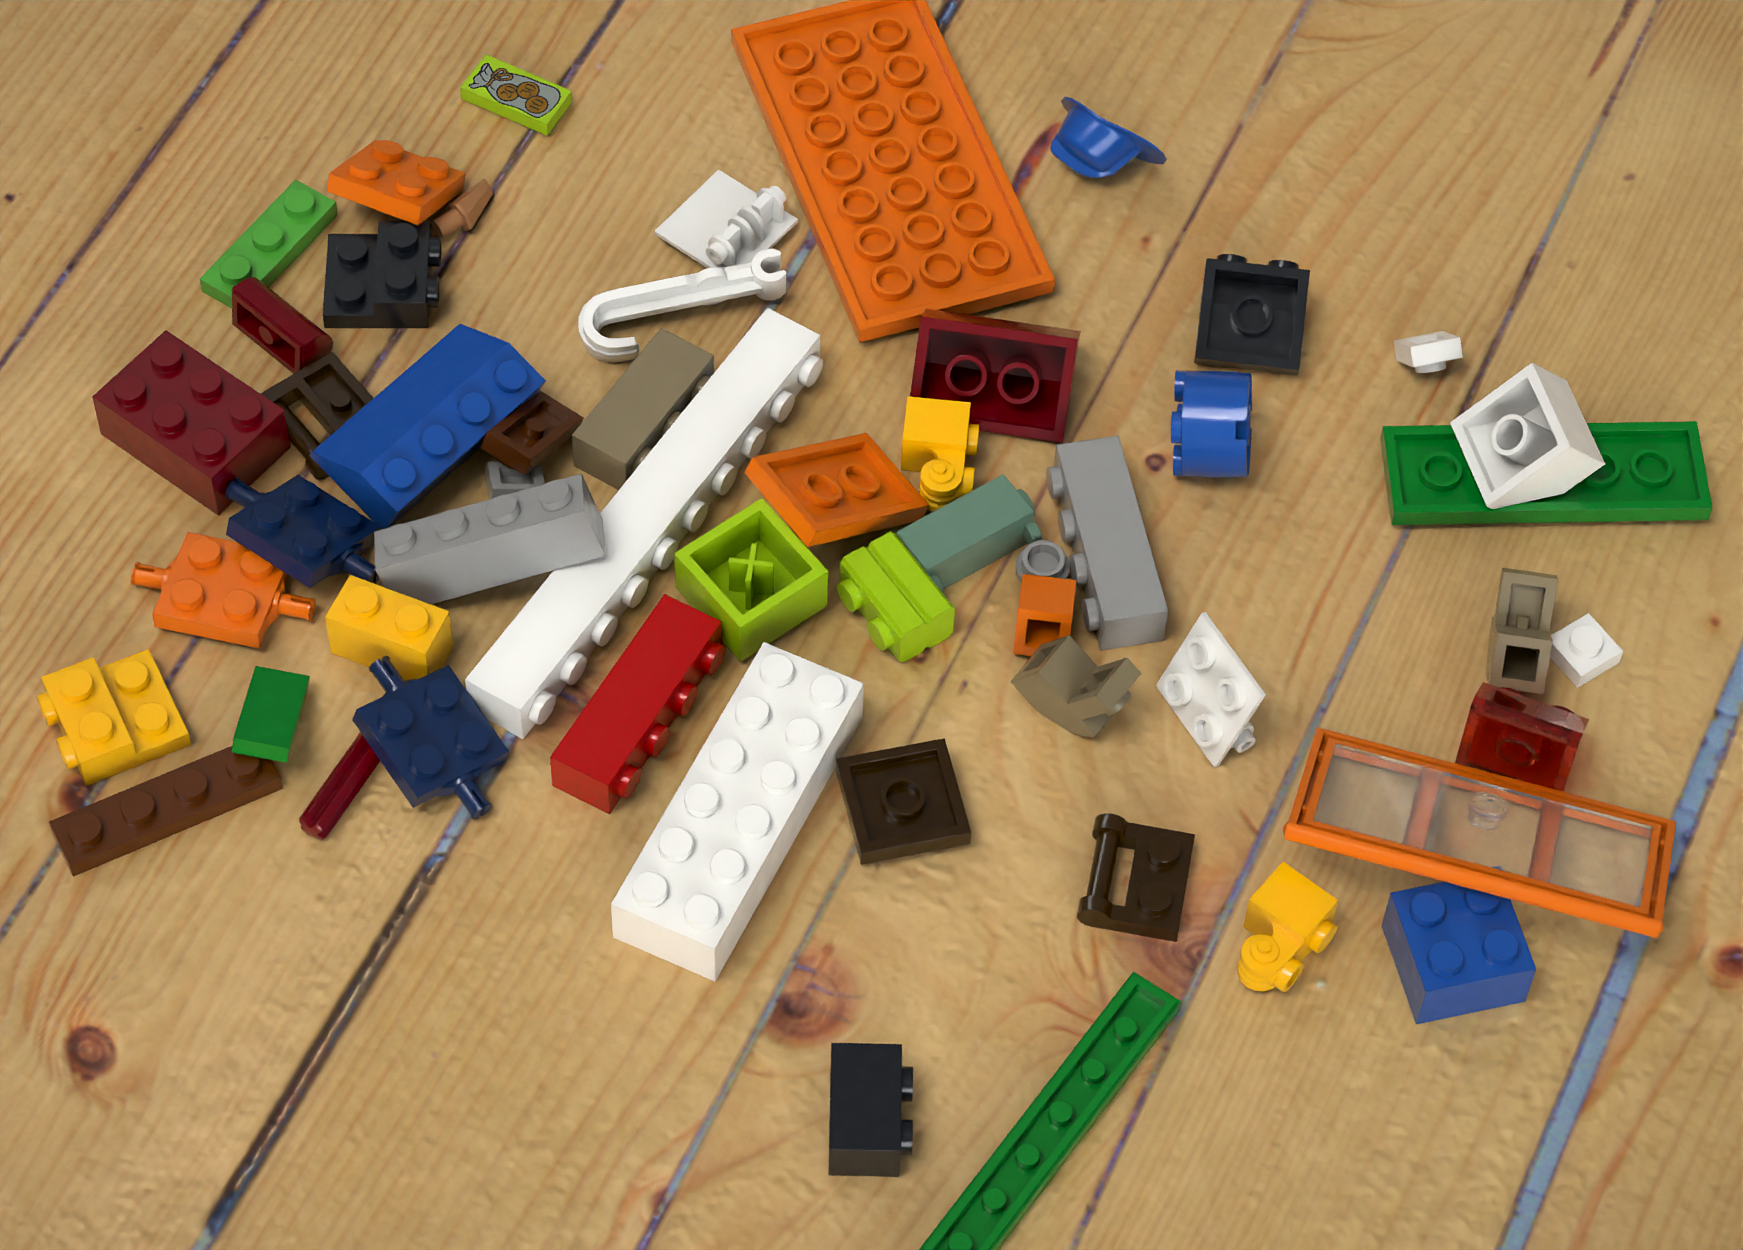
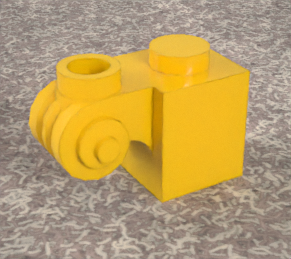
[901,396,979,512]
[1237,862,1338,992]

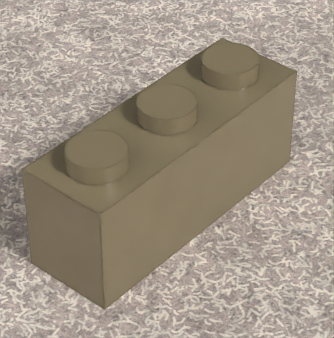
[572,328,714,490]

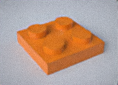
[326,140,466,225]

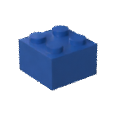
[1382,882,1536,1024]

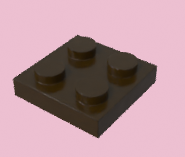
[836,738,971,865]

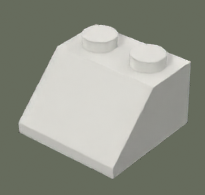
[1450,363,1605,509]

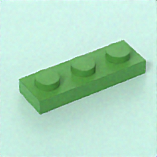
[200,179,338,309]

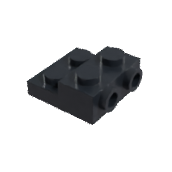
[323,221,442,328]
[1194,254,1310,375]

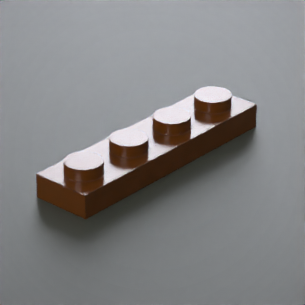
[49,746,283,877]

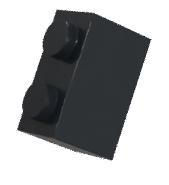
[828,1043,913,1177]

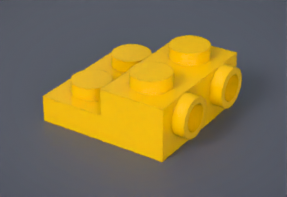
[36,649,191,786]

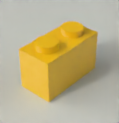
[325,575,454,681]

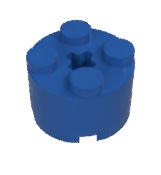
[1171,370,1252,478]

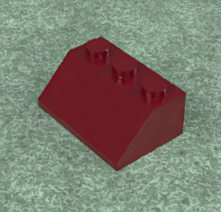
[910,309,1081,443]

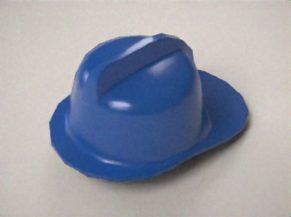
[1050,97,1167,179]

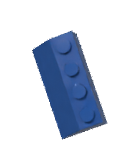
[310,324,546,530]

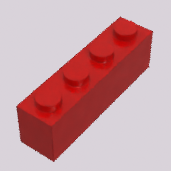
[550,594,726,815]

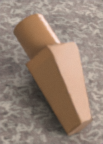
[431,179,493,238]

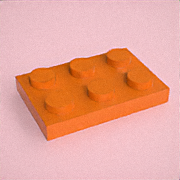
[744,433,929,547]

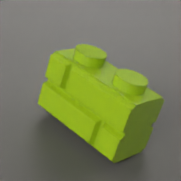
[836,531,955,663]

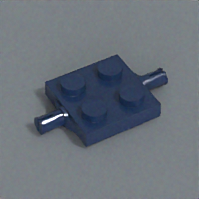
[225,475,381,588]
[352,656,509,820]

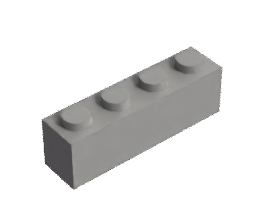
[1046,436,1168,651]
[374,474,605,604]

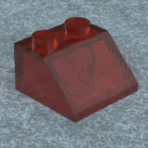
[1455,682,1589,792]

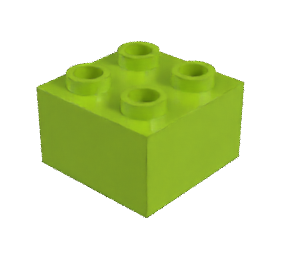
[674,498,828,662]

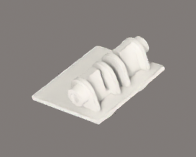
[654,169,798,268]
[1156,612,1266,768]

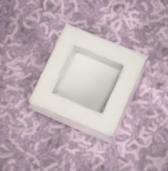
[1394,331,1463,373]
[1550,613,1623,688]

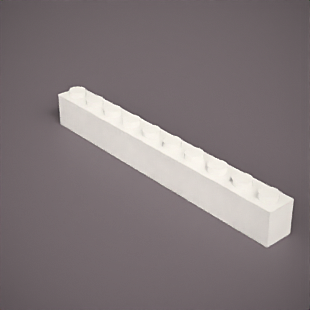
[465,308,823,739]

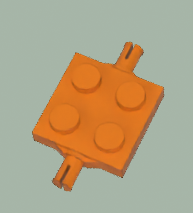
[131,532,316,649]

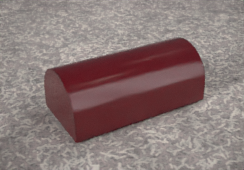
[232,277,333,374]

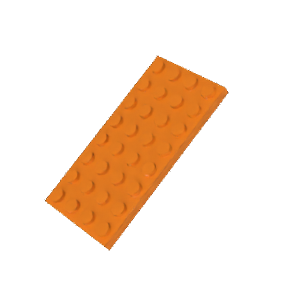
[731,0,1055,343]

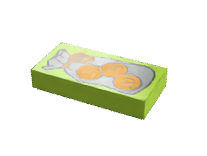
[460,54,573,136]

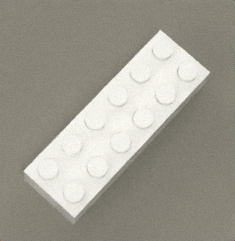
[611,642,864,982]

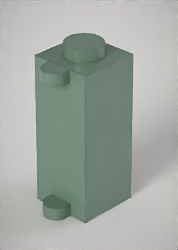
[896,474,1042,593]

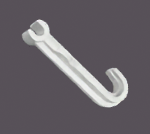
[578,249,786,363]

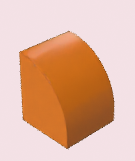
[1013,574,1077,656]

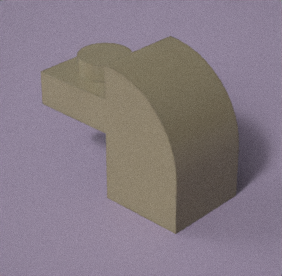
[1486,568,1558,694]
[1010,635,1142,737]

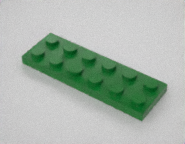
[1380,421,1713,525]

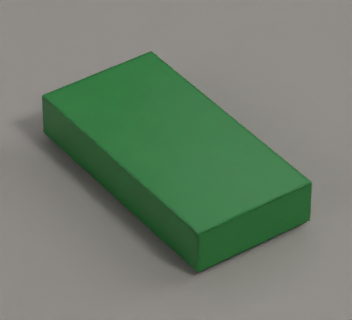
[232,666,310,763]

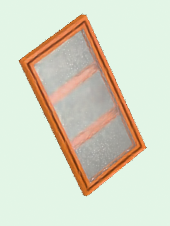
[1283,727,1676,938]

